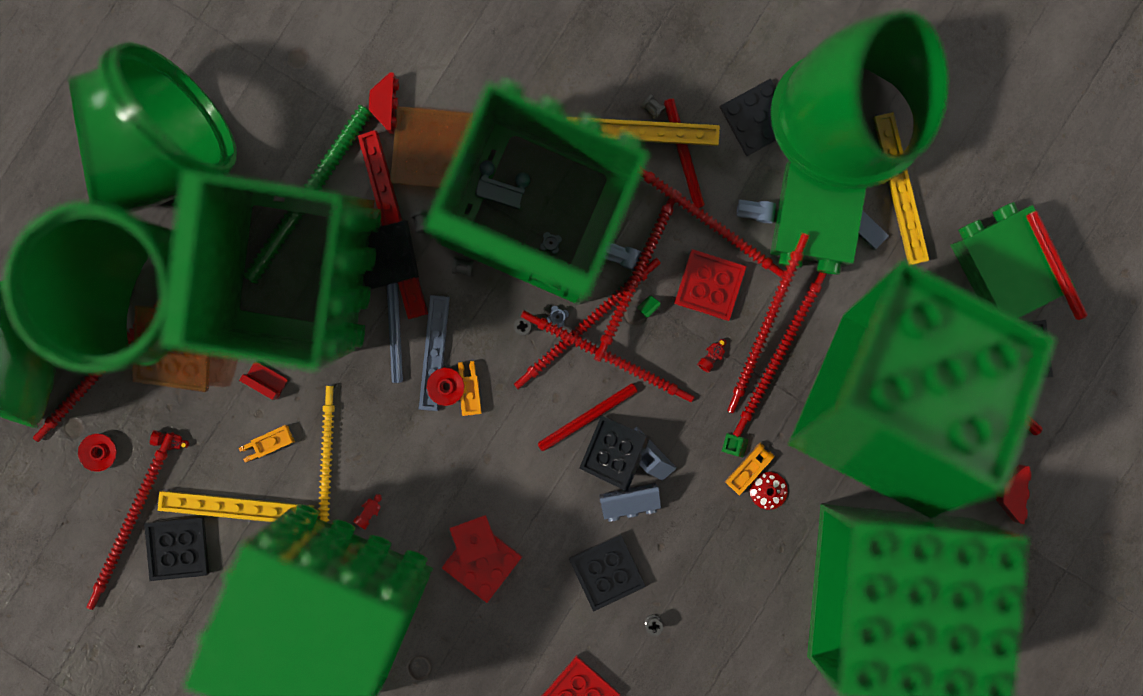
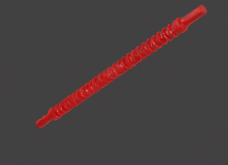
[640,168,785,279]

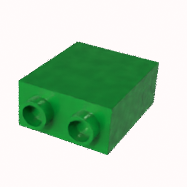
[770,160,866,275]
[950,202,1076,319]

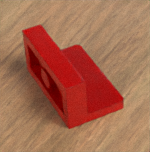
[239,361,288,400]

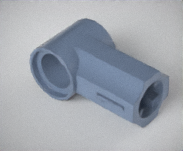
[736,200,776,223]
[604,243,641,270]

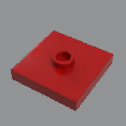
[449,514,499,565]

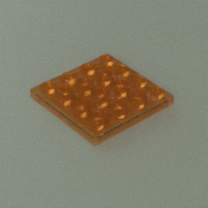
[390,106,474,188]
[133,305,210,392]

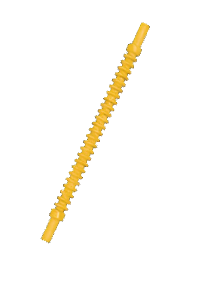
[318,386,335,522]

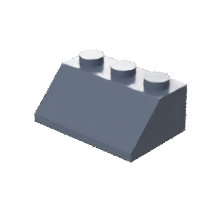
[599,483,661,522]

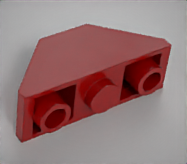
[369,72,399,134]
[996,464,1032,524]

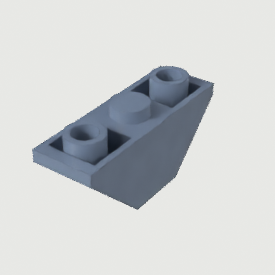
[634,427,677,481]

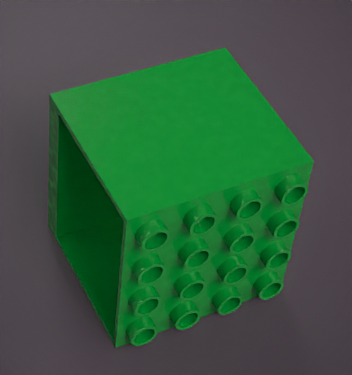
[425,79,649,305]
[160,170,382,371]
[788,260,1056,519]
[183,504,433,696]
[807,504,1028,696]

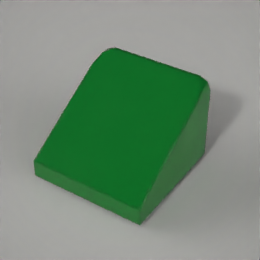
[637,296,661,318]
[721,433,748,458]

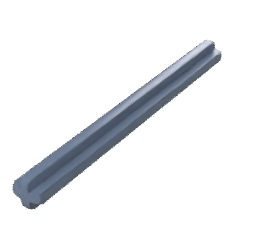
[387,283,403,383]

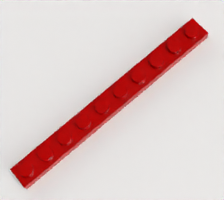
[358,130,428,320]

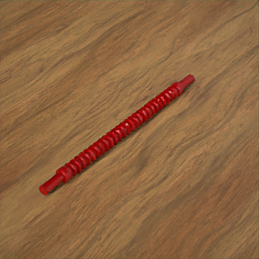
[594,189,680,362]
[727,233,810,413]
[514,258,661,390]
[733,272,827,437]
[33,299,160,442]
[520,310,694,402]
[86,433,174,610]

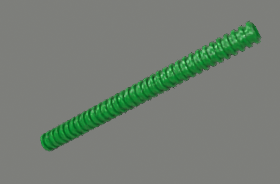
[243,105,373,284]

